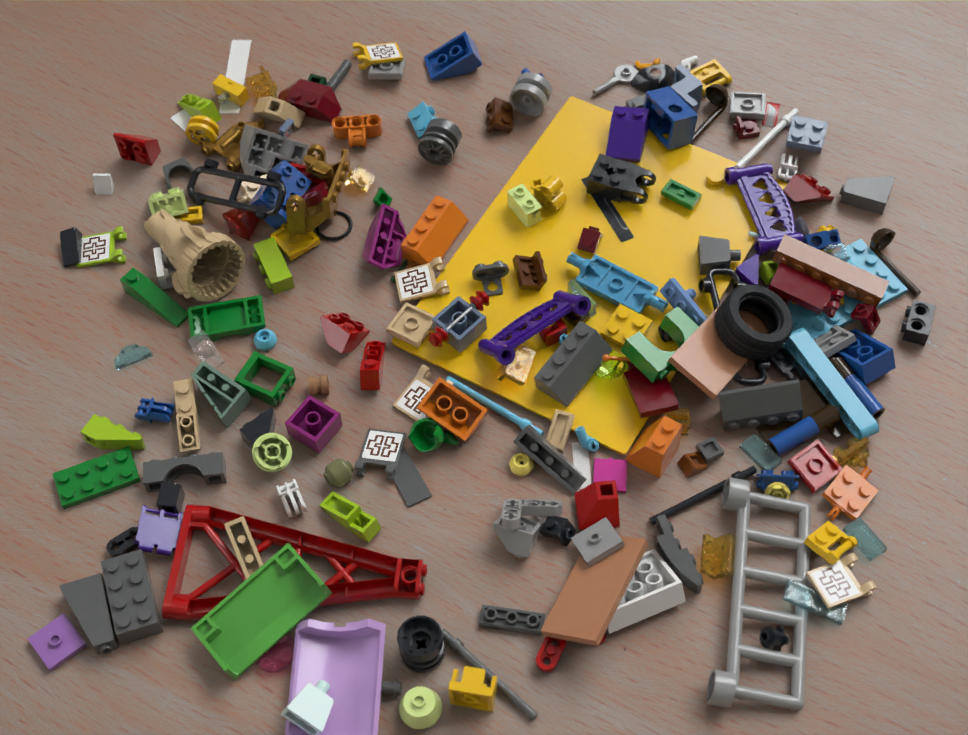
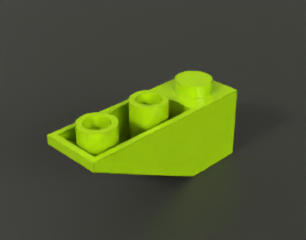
[177,94,222,122]
[80,414,146,450]

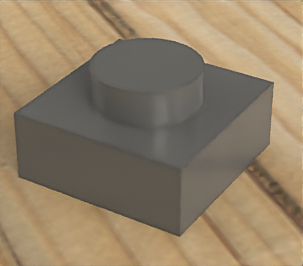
[696,436,724,463]

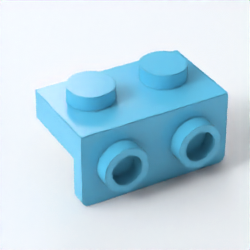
[407,102,437,139]

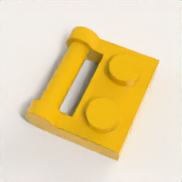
[690,59,732,96]
[804,521,858,564]

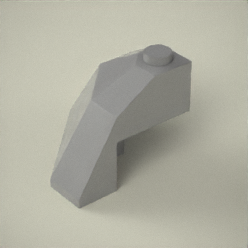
[240,124,308,177]

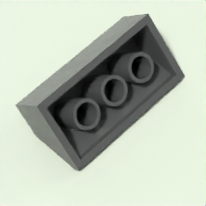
[534,321,613,407]
[719,379,803,431]

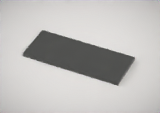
[394,447,432,507]

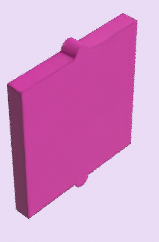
[593,457,627,493]

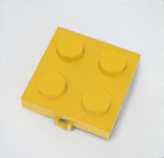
[270,223,321,261]
[600,304,653,347]

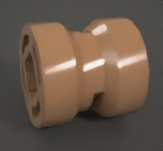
[308,374,330,396]

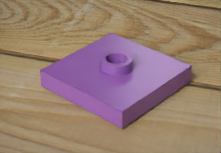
[27,613,87,672]

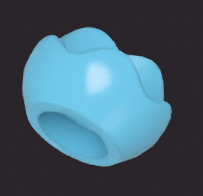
[253,329,277,351]

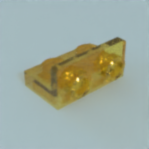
[245,65,278,102]
[498,344,536,386]

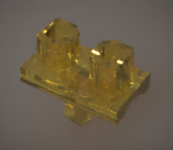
[833,436,870,468]

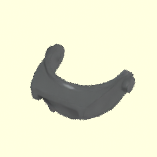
[163,158,194,189]

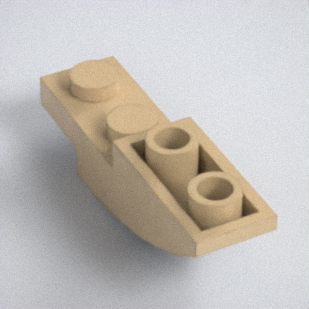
[173,378,200,453]

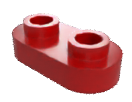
[536,637,566,673]

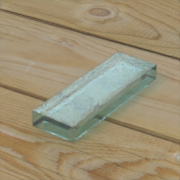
[782,579,848,625]

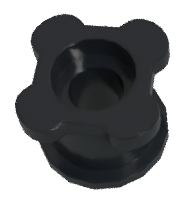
[760,626,789,652]

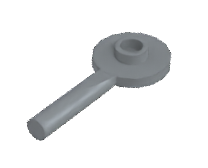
[592,65,638,96]

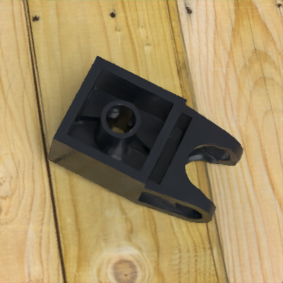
[587,154,657,204]

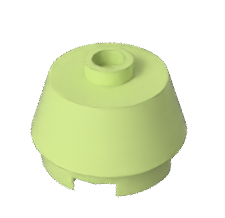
[252,433,292,472]
[399,686,442,729]

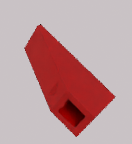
[360,341,386,390]

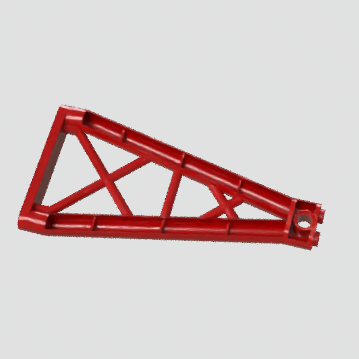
[162,504,427,621]

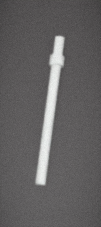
[734,108,799,168]

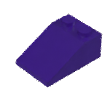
[606,106,650,162]

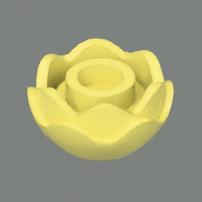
[509,452,534,476]
[764,482,791,499]

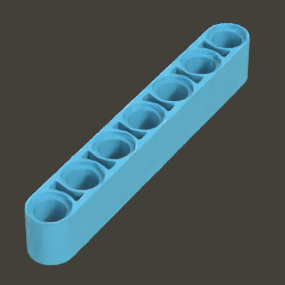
[785,328,879,441]

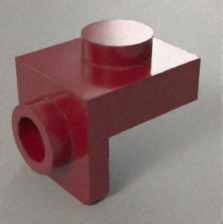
[577,226,603,254]

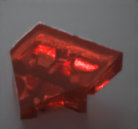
[222,209,261,241]

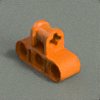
[332,114,383,148]

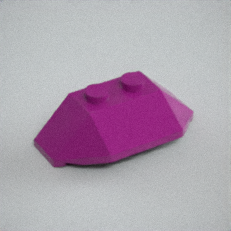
[362,203,407,270]

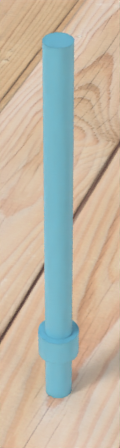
[445,376,544,436]

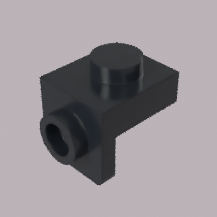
[539,516,576,546]

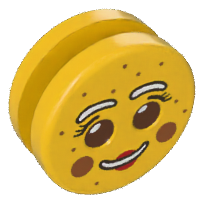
[185,115,220,145]

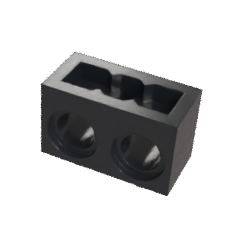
[900,300,936,346]

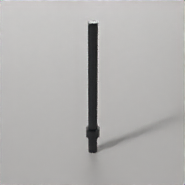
[649,466,757,525]

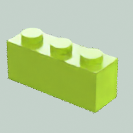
[252,237,295,295]

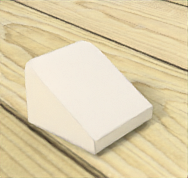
[93,173,114,195]

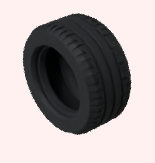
[715,285,793,360]

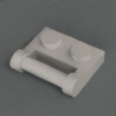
[814,325,856,358]

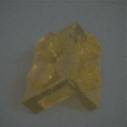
[700,533,736,579]

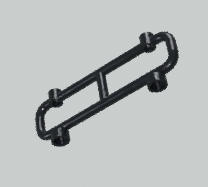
[187,158,286,220]
[698,267,770,386]

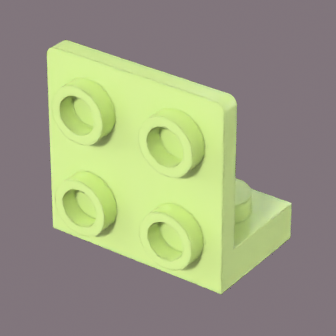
[148,187,189,216]

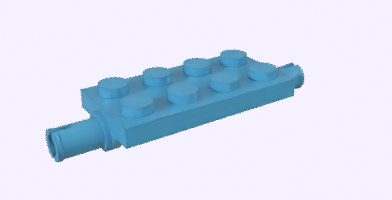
[566,252,669,314]

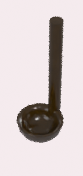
[692,84,729,145]
[870,228,921,297]

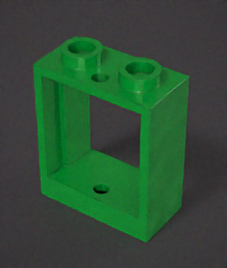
[234,351,296,407]

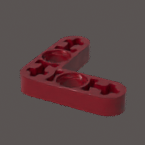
[293,180,329,209]

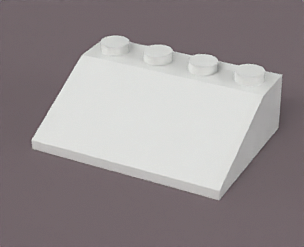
[607,549,686,634]

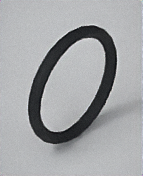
[315,211,353,240]

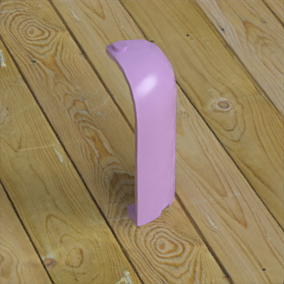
[285,618,386,735]

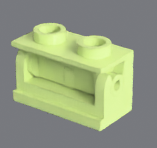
[507,183,542,228]

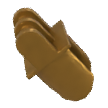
[303,155,334,183]

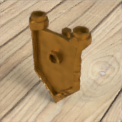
[200,118,264,172]

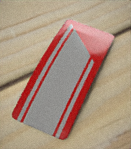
[762,102,780,127]

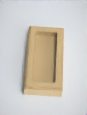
[546,409,575,453]

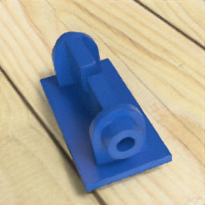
[756,470,799,491]

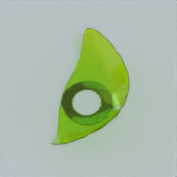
[595,349,628,380]

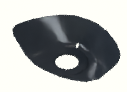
[630,64,674,93]

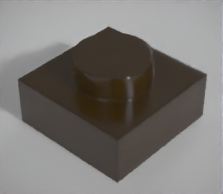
[564,311,591,327]

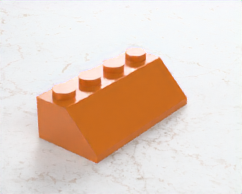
[401,195,468,265]

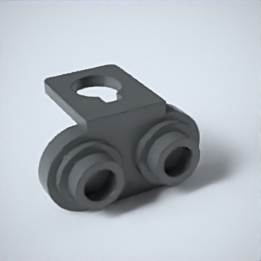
[472,261,509,296]

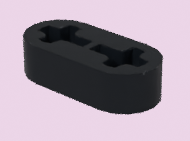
[106,527,139,558]

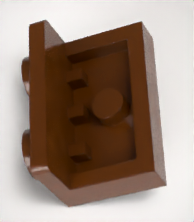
[485,97,513,133]
[512,251,547,291]

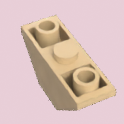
[253,96,305,129]

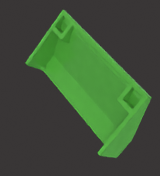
[191,543,332,680]

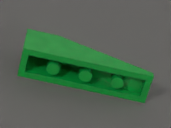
[120,268,188,328]

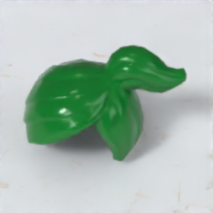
[408,418,459,453]

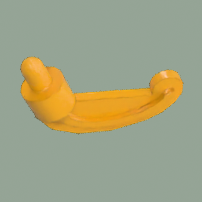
[635,57,660,70]

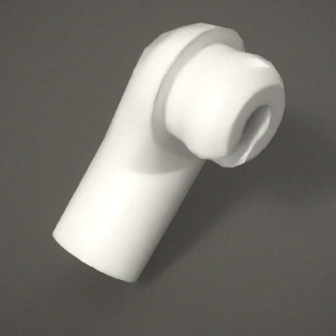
[681,55,699,71]

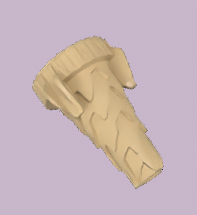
[144,209,245,302]

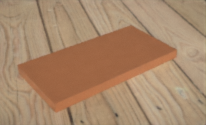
[668,304,768,399]
[541,535,649,646]

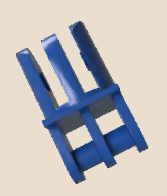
[135,397,175,424]

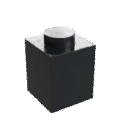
[156,482,185,514]

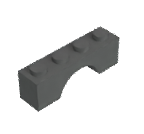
[143,452,227,493]

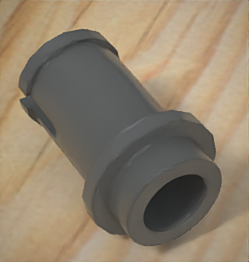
[381,680,402,697]

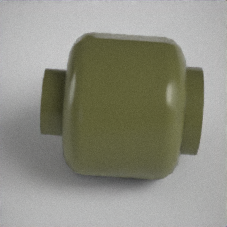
[323,458,354,488]

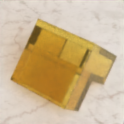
[664,408,690,436]

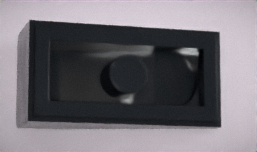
[60,227,82,267]

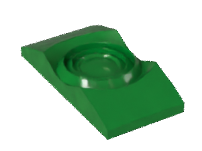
[187,295,266,341]

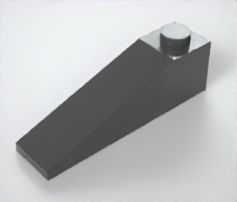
[513,425,587,494]

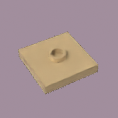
[386,302,435,348]

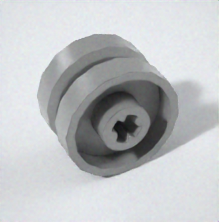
[509,72,552,116]

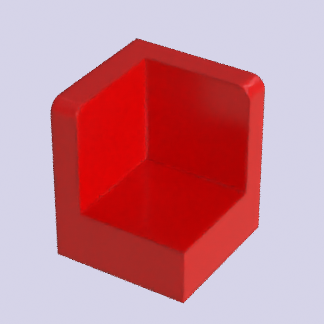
[539,318,567,347]

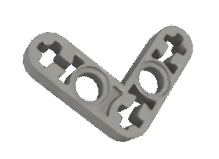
[501,499,562,530]

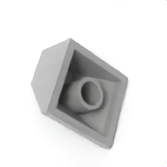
[493,514,542,558]

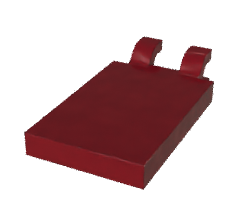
[768,262,845,318]
[623,361,679,418]

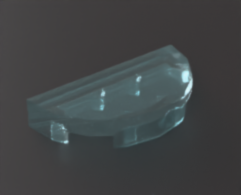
[115,344,153,370]

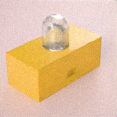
[212,74,250,107]

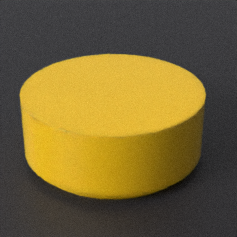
[706,168,725,186]

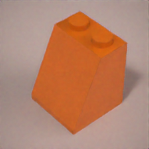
[625,416,682,478]

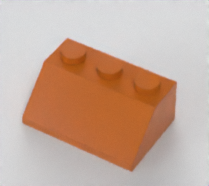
[417,377,488,441]

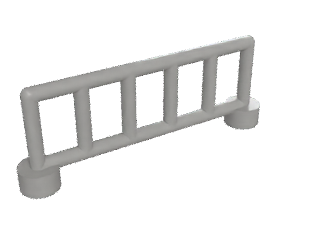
[706,477,812,710]

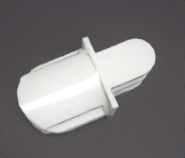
[776,154,798,182]
[276,479,307,518]

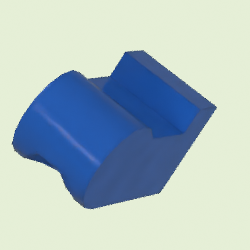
[803,229,841,250]

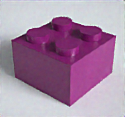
[285,395,343,453]

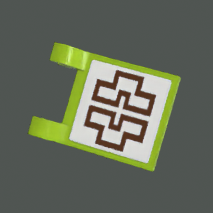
[76,226,127,268]

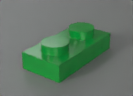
[661,179,701,210]

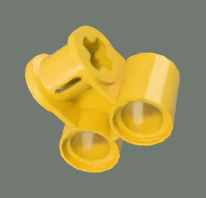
[530,175,567,212]

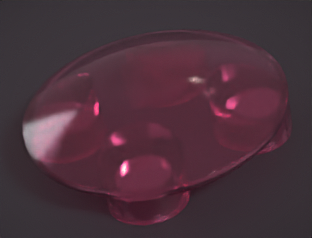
[256,634,295,673]

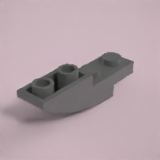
[655,514,704,594]

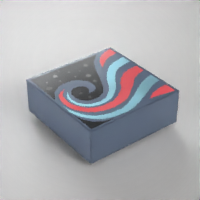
[279,118,294,138]

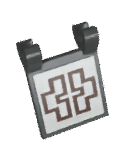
[354,428,407,481]

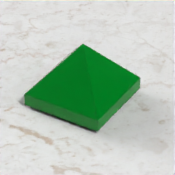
[372,188,392,208]

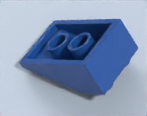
[424,31,483,81]
[833,328,896,385]

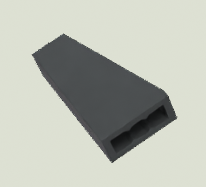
[60,573,119,654]

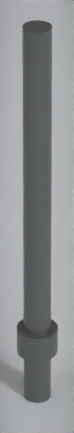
[442,629,538,721]

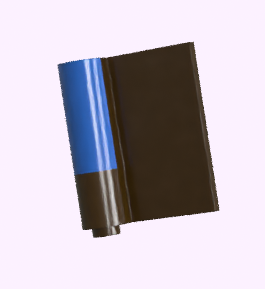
[806,357,885,439]
[755,379,841,457]

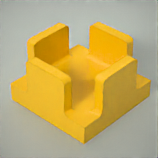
[448,666,498,712]

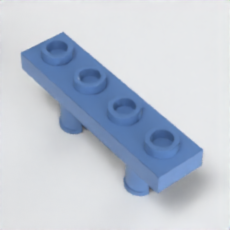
[660,278,707,326]

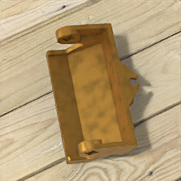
[286,144,350,234]

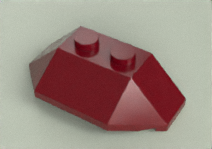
[277,79,342,123]

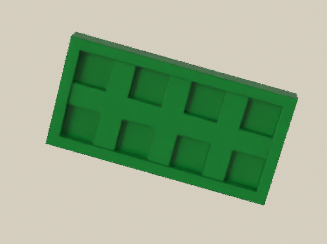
[52,446,141,509]

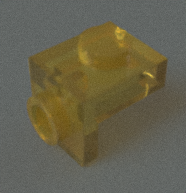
[345,165,375,193]

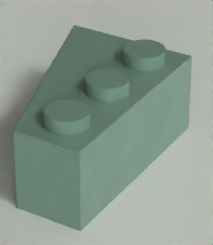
[191,361,252,428]

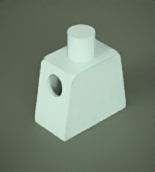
[280,680,334,735]

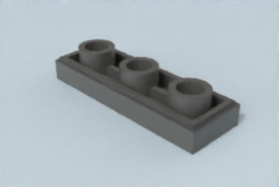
[479,605,545,636]

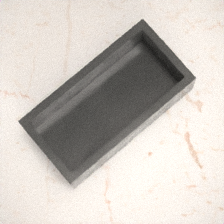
[101,549,163,645]

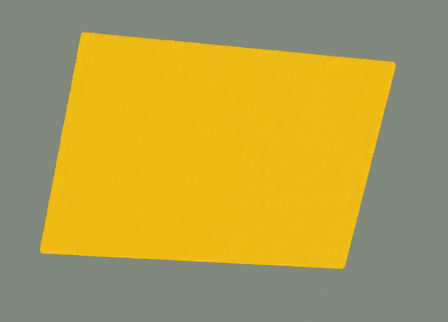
[392,96,788,455]

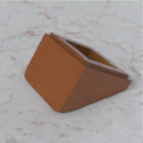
[677,452,708,478]

